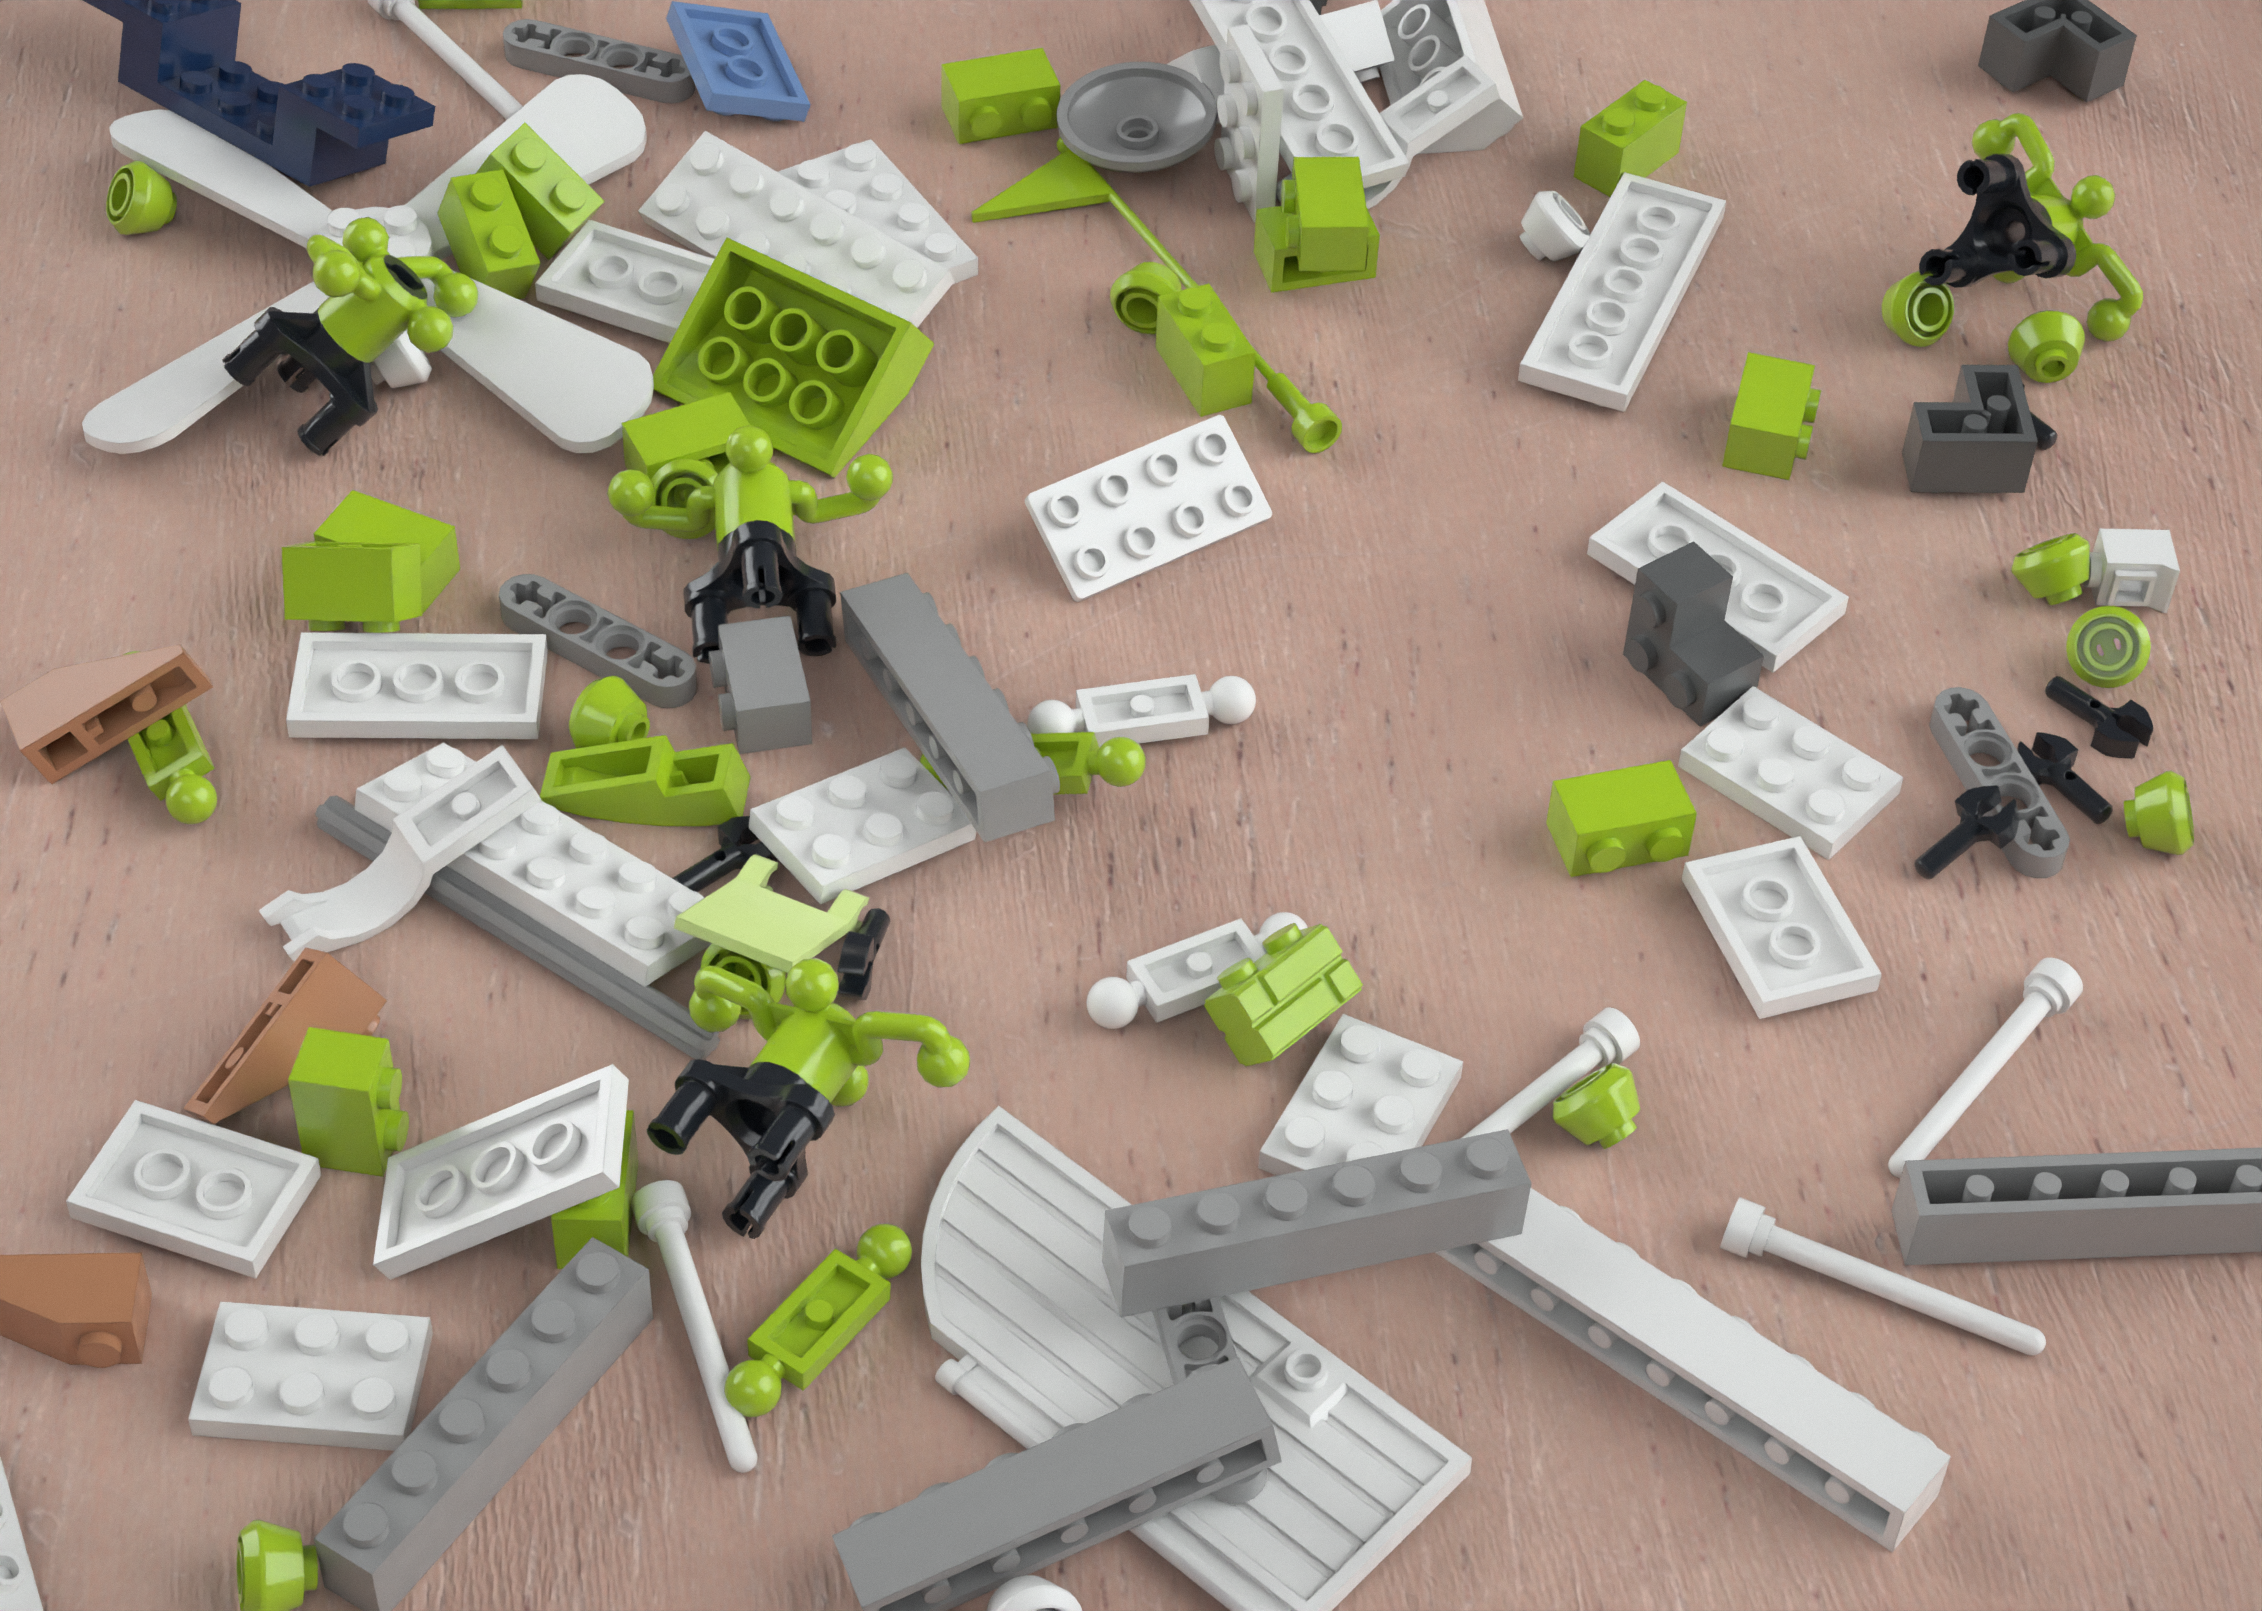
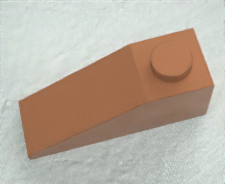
[0,644,213,784]
[183,947,387,1124]
[0,1252,152,1368]

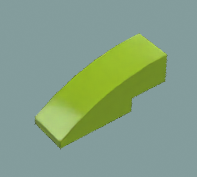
[540,735,751,826]

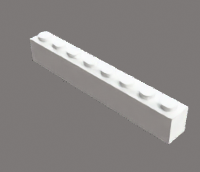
[1435,1188,1951,1552]

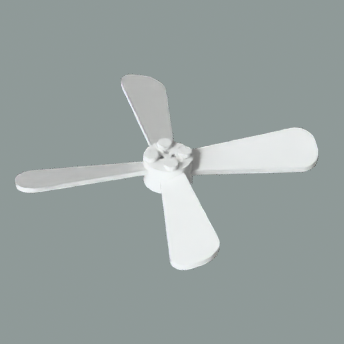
[82,74,654,454]

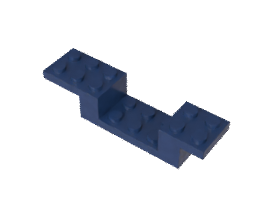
[82,0,436,187]

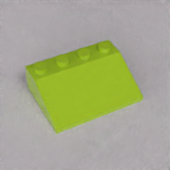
[653,237,934,478]

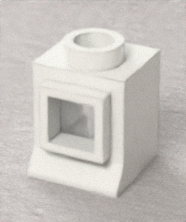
[2083,528,2180,613]

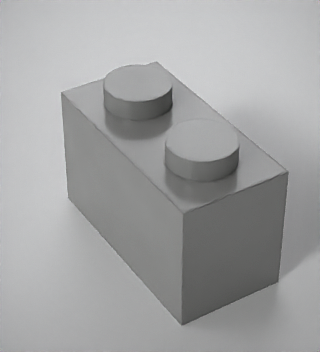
[709,616,812,754]

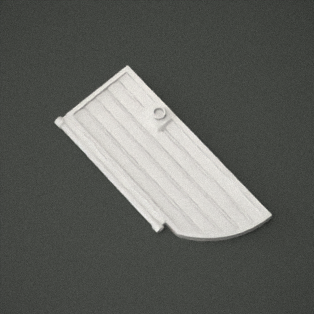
[921,1106,1472,1611]

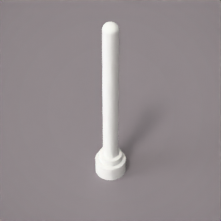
[367,0,523,120]
[1888,958,2083,1178]
[1462,1007,1640,1138]
[631,1180,757,1473]
[1720,1197,2046,1356]

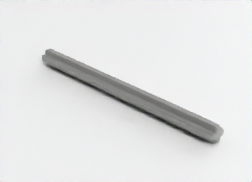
[315,796,720,1060]

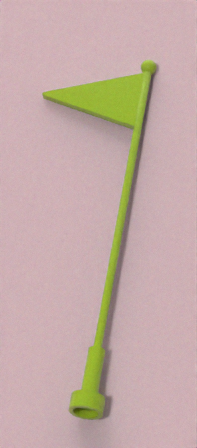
[971,137,1342,453]

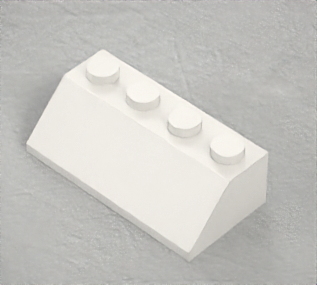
[1167,0,1395,124]
[1379,0,1523,154]

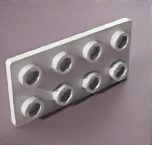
[1025,415,1272,602]

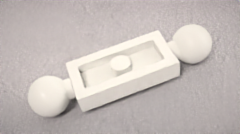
[1027,674,1256,748]
[1086,912,1308,1029]

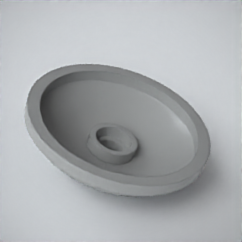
[1057,62,1217,173]

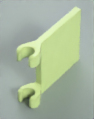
[674,854,869,973]

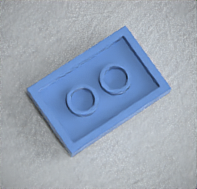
[666,1,811,122]

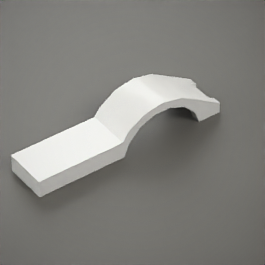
[1276,55,1500,209]
[259,745,541,962]

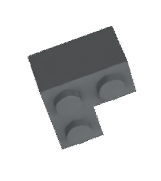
[1978,0,2137,103]
[1902,365,2038,493]
[1623,541,1764,727]

